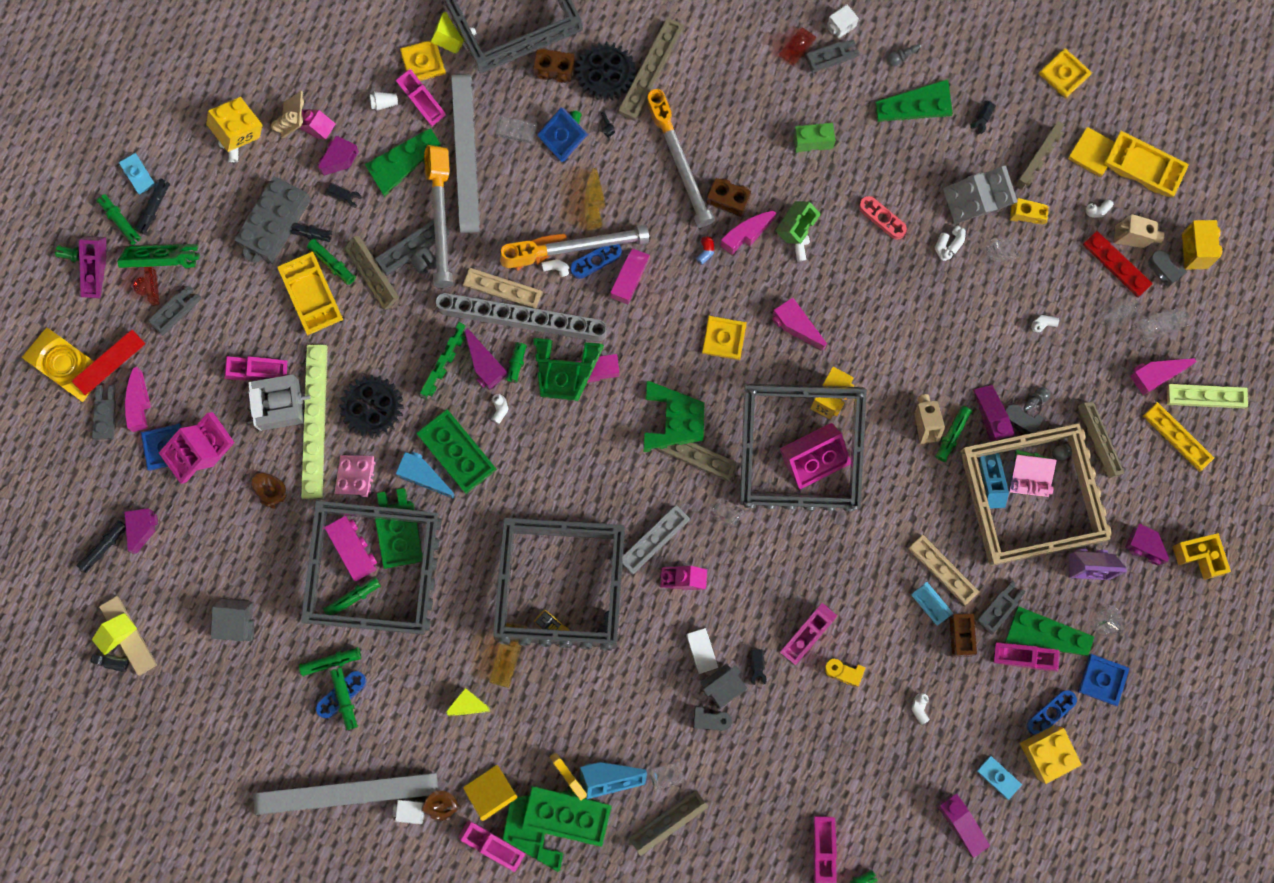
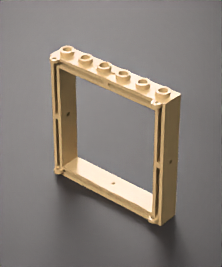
[960,424,1111,566]

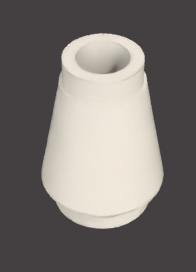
[369,92,398,111]

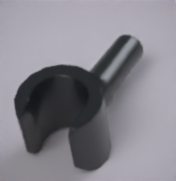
[601,112,615,138]

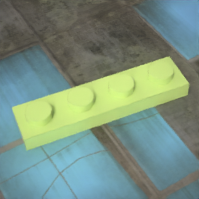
[1167,384,1248,409]

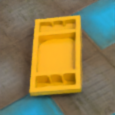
[1104,131,1189,198]
[277,252,343,335]
[21,327,94,402]

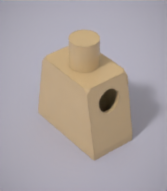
[1114,214,1164,248]
[914,394,945,444]

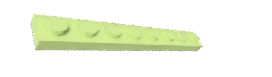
[301,345,327,499]

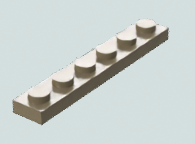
[618,17,684,121]

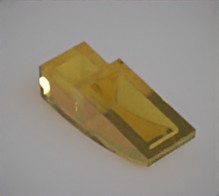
[585,167,605,231]
[489,621,528,688]

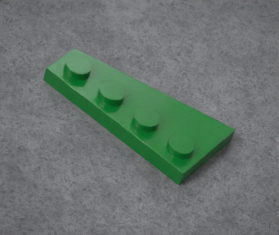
[875,79,953,122]
[365,128,441,197]
[419,322,466,400]
[1004,606,1094,656]

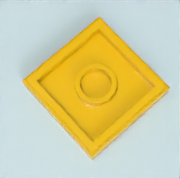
[400,40,446,81]
[1039,48,1092,99]
[1068,127,1114,178]
[702,316,747,360]
[463,764,518,821]

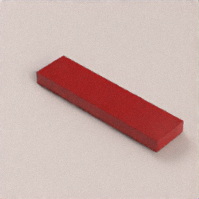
[72,329,146,395]

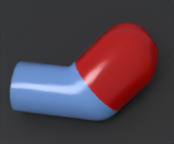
[696,236,714,265]

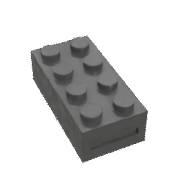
[235,176,311,264]

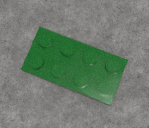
[416,409,497,494]
[521,786,612,847]

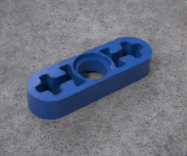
[571,244,622,279]
[316,671,367,718]
[1026,690,1077,735]

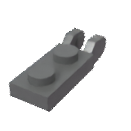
[805,39,860,73]
[148,286,201,336]
[92,385,116,440]
[976,580,1026,635]

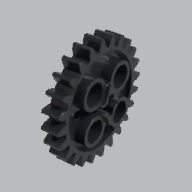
[575,41,636,101]
[339,375,404,439]

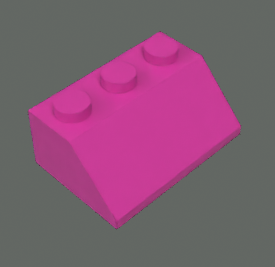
[780,423,851,490]

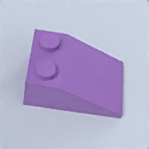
[1069,549,1127,580]

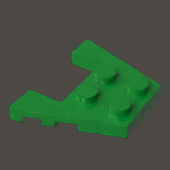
[534,338,604,401]
[643,381,705,452]
[502,790,576,872]

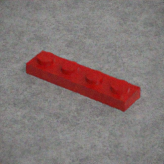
[1083,231,1153,298]

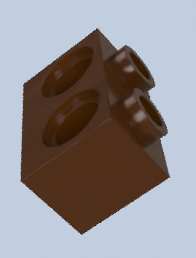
[533,48,575,83]
[707,178,751,217]
[949,614,977,657]

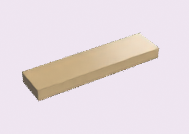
[463,268,542,309]
[908,534,979,606]
[99,596,157,676]

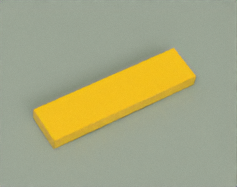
[1143,402,1214,472]

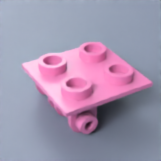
[334,455,376,497]
[1009,455,1057,497]

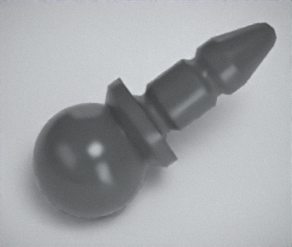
[887,44,921,66]
[1023,387,1050,411]
[1052,441,1086,461]

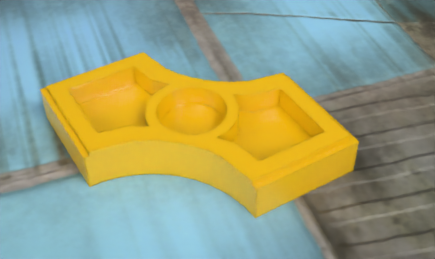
[550,753,587,800]

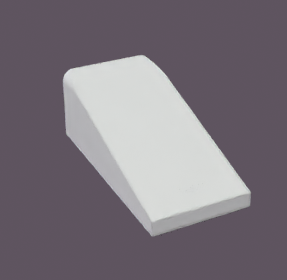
[686,628,718,674]

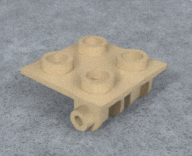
[271,91,304,138]

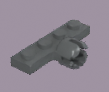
[375,220,450,276]

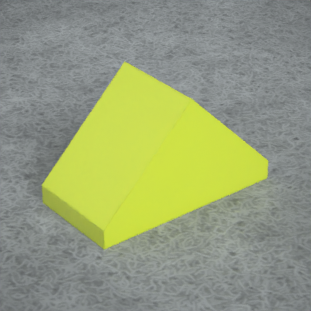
[431,12,464,53]
[92,613,138,655]
[447,688,490,716]

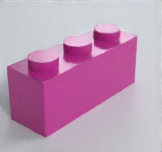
[325,516,377,581]

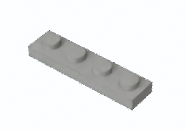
[623,505,690,575]

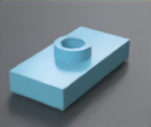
[119,153,156,195]
[911,582,953,626]
[976,756,1022,800]

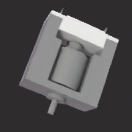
[244,375,311,431]

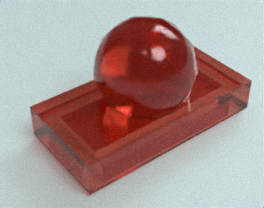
[779,27,817,66]
[132,266,160,306]

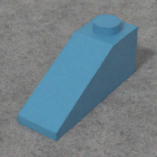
[396,452,454,498]
[979,453,1009,509]
[579,762,647,799]

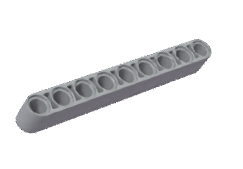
[452,73,480,233]
[436,293,607,341]
[253,774,438,815]

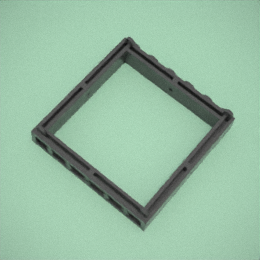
[443,0,583,74]
[740,383,867,511]
[301,501,442,635]
[493,518,625,651]

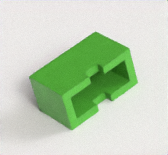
[793,123,835,152]
[775,201,821,244]

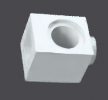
[828,5,859,38]
[393,800,424,824]

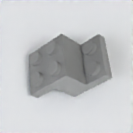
[943,166,1018,224]

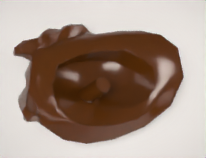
[252,473,287,509]
[422,791,461,821]

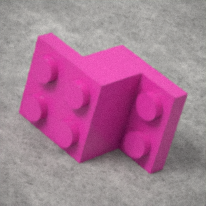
[159,412,235,484]

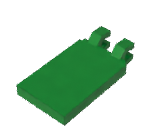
[117,244,200,268]
[375,488,423,569]

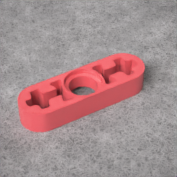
[859,196,907,239]

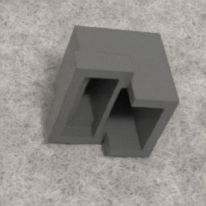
[211,599,255,642]
[700,663,747,710]

